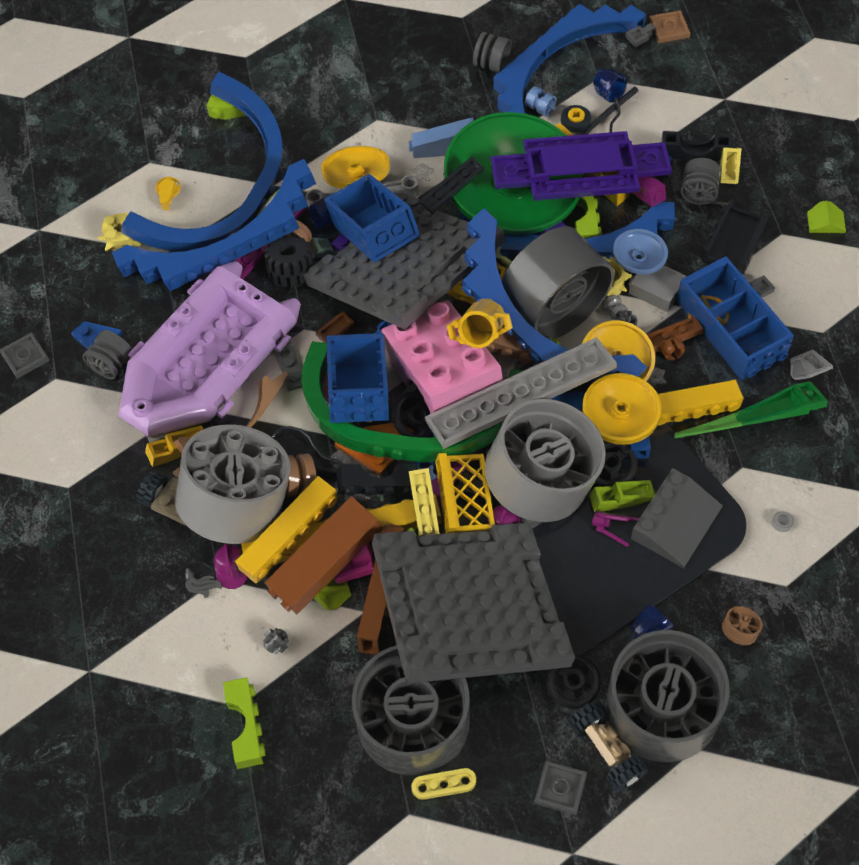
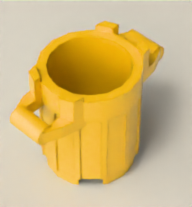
[446,299,513,348]

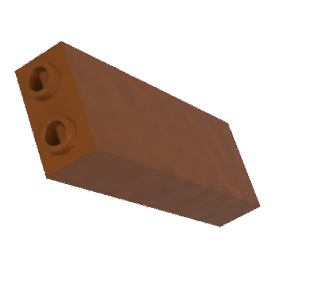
[265,496,383,615]
[357,524,404,655]

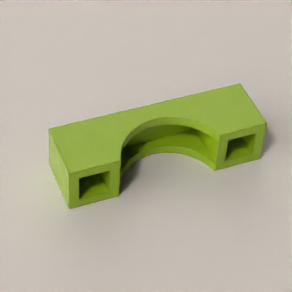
[575,196,602,239]
[223,677,266,769]

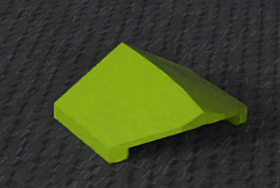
[807,201,846,233]
[314,578,351,611]

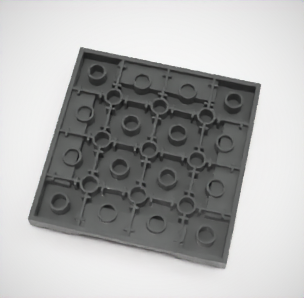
[303,193,506,329]
[372,523,575,683]

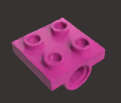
[334,542,374,584]

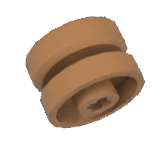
[285,454,316,498]

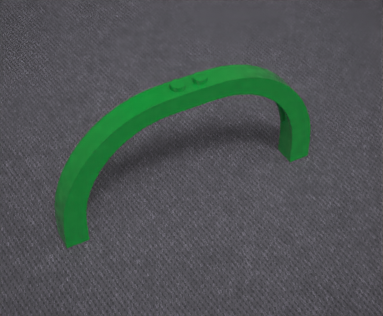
[302,341,523,462]

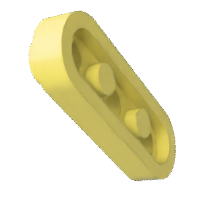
[412,768,476,800]

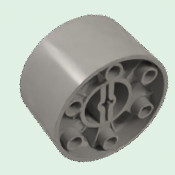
[485,399,605,522]
[175,425,291,544]

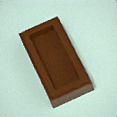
[315,311,356,343]

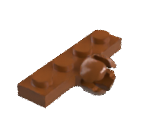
[647,316,703,361]

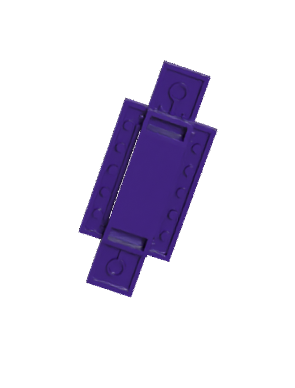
[490,131,672,201]

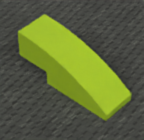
[589,480,655,512]

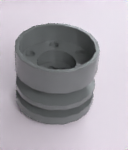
[473,32,512,73]
[681,158,721,205]
[82,330,132,379]

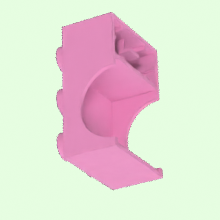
[381,300,503,414]

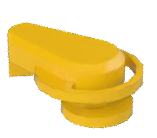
[155,177,181,210]

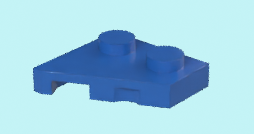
[71,321,123,349]

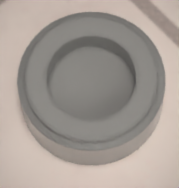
[772,511,794,532]

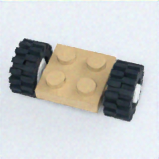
[568,700,648,793]

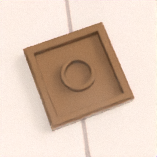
[649,10,690,43]

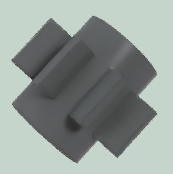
[615,311,638,326]
[263,628,289,654]

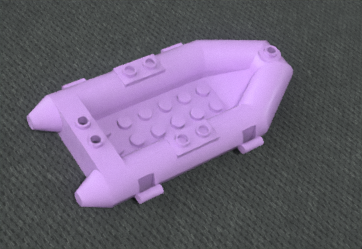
[118,261,301,438]

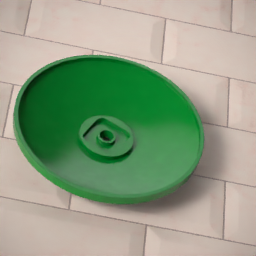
[443,112,584,235]

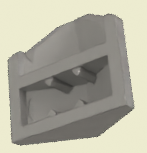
[790,350,833,380]

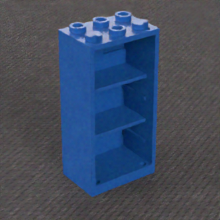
[676,256,794,381]

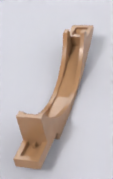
[172,371,288,478]

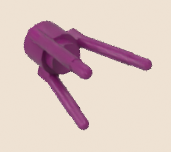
[592,510,640,547]

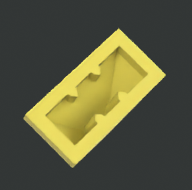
[720,148,741,184]

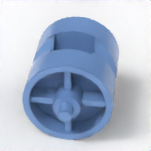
[525,86,557,117]

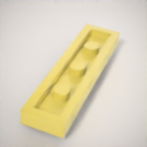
[409,468,440,535]

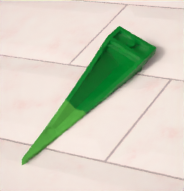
[674,381,828,438]

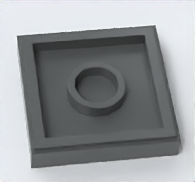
[0,332,50,379]
[534,760,587,815]

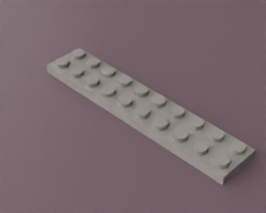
[425,337,617,449]

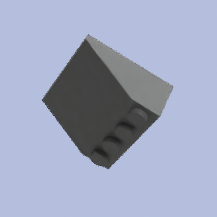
[631,468,723,568]

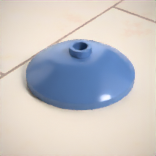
[613,229,668,274]

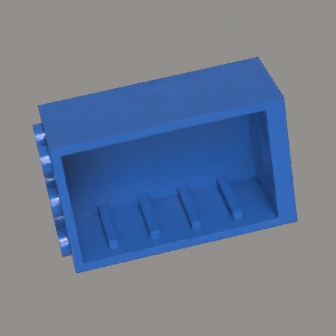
[324,174,420,263]
[327,333,389,423]

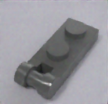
[274,342,302,391]

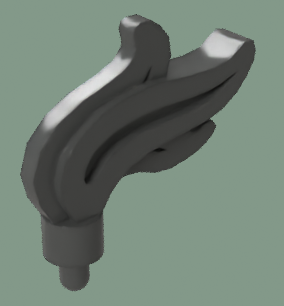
[185,568,222,598]

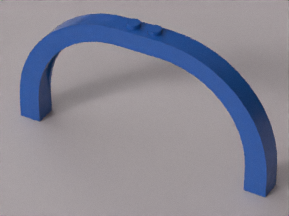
[122,72,282,252]

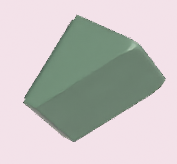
[309,238,334,259]

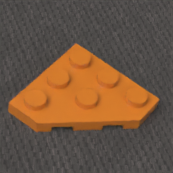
[335,423,415,476]

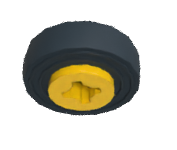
[561,105,591,133]

